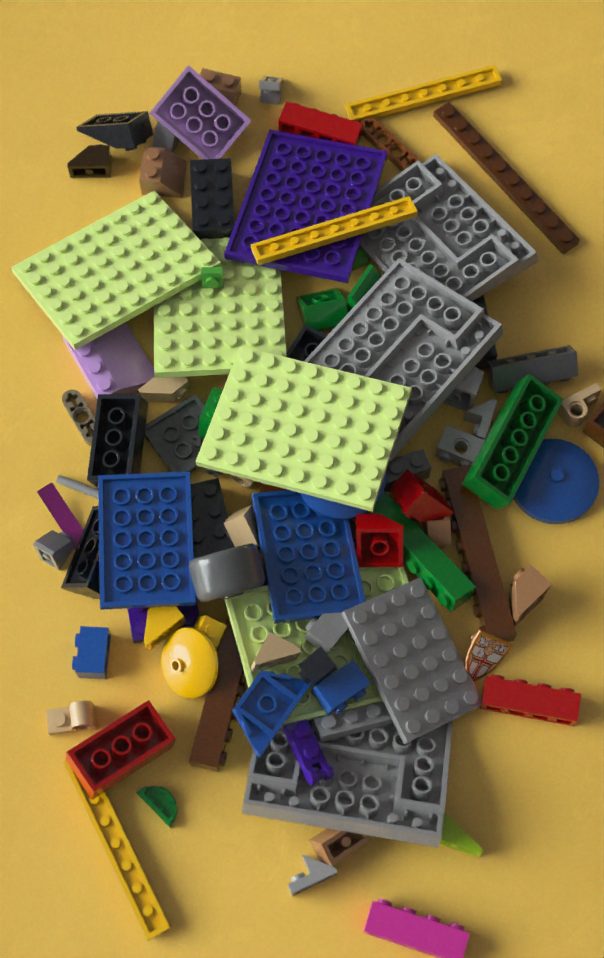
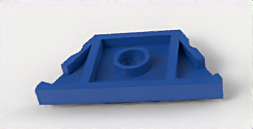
[233,670,312,757]

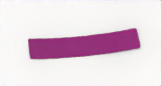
[37,483,83,550]

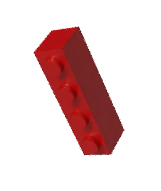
[278,101,363,146]
[480,675,581,727]

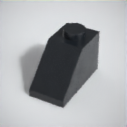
[298,647,338,686]

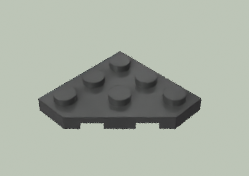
[145,394,205,473]

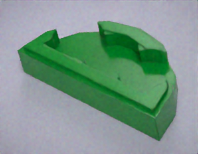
[136,786,178,828]

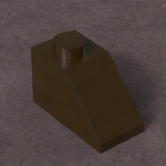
[67,144,112,178]

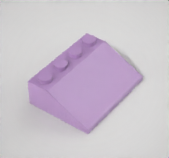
[149,65,251,159]
[62,322,155,399]

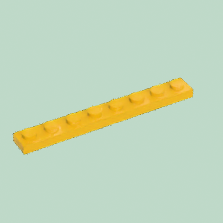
[345,65,502,123]
[251,196,418,266]
[63,761,171,941]

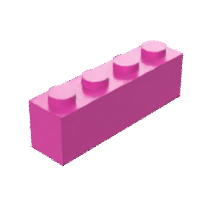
[363,899,470,958]

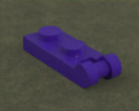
[283,719,335,785]

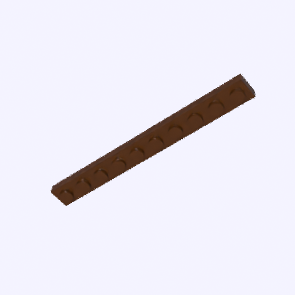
[433,102,580,254]

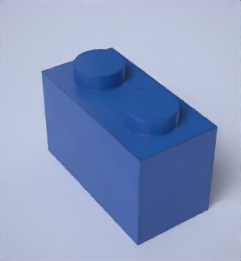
[72,626,111,679]
[311,660,371,715]

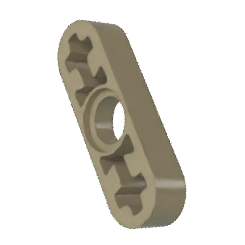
[62,389,95,446]

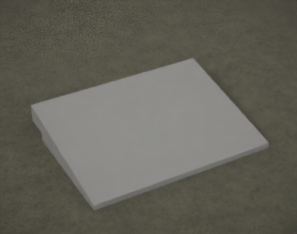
[360,154,538,301]
[304,258,503,461]
[242,720,453,848]

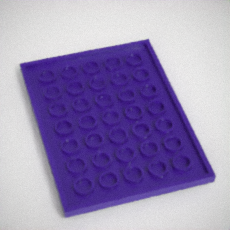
[224,129,387,283]

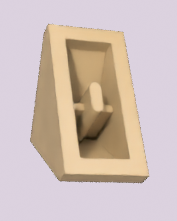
[224,505,260,547]
[251,632,301,672]

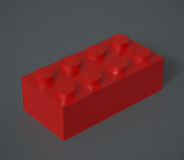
[66,700,176,800]

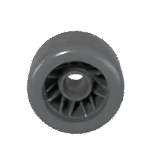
[189,543,265,602]

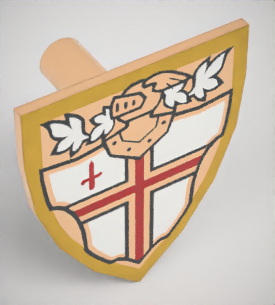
[465,630,513,682]

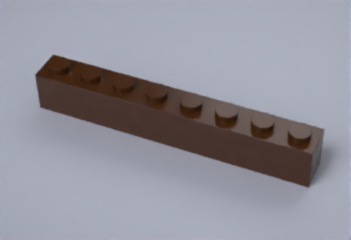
[439,465,517,642]

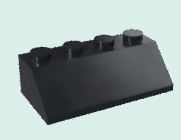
[61,506,100,599]

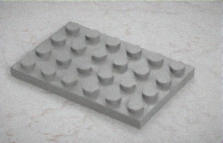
[341,577,482,744]

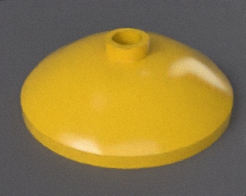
[161,627,218,699]

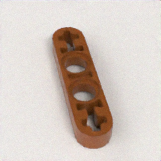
[361,117,420,172]

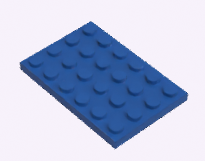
[98,472,196,610]
[252,490,366,624]

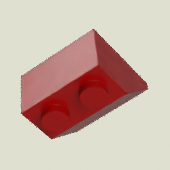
[390,469,454,522]
[356,514,403,567]

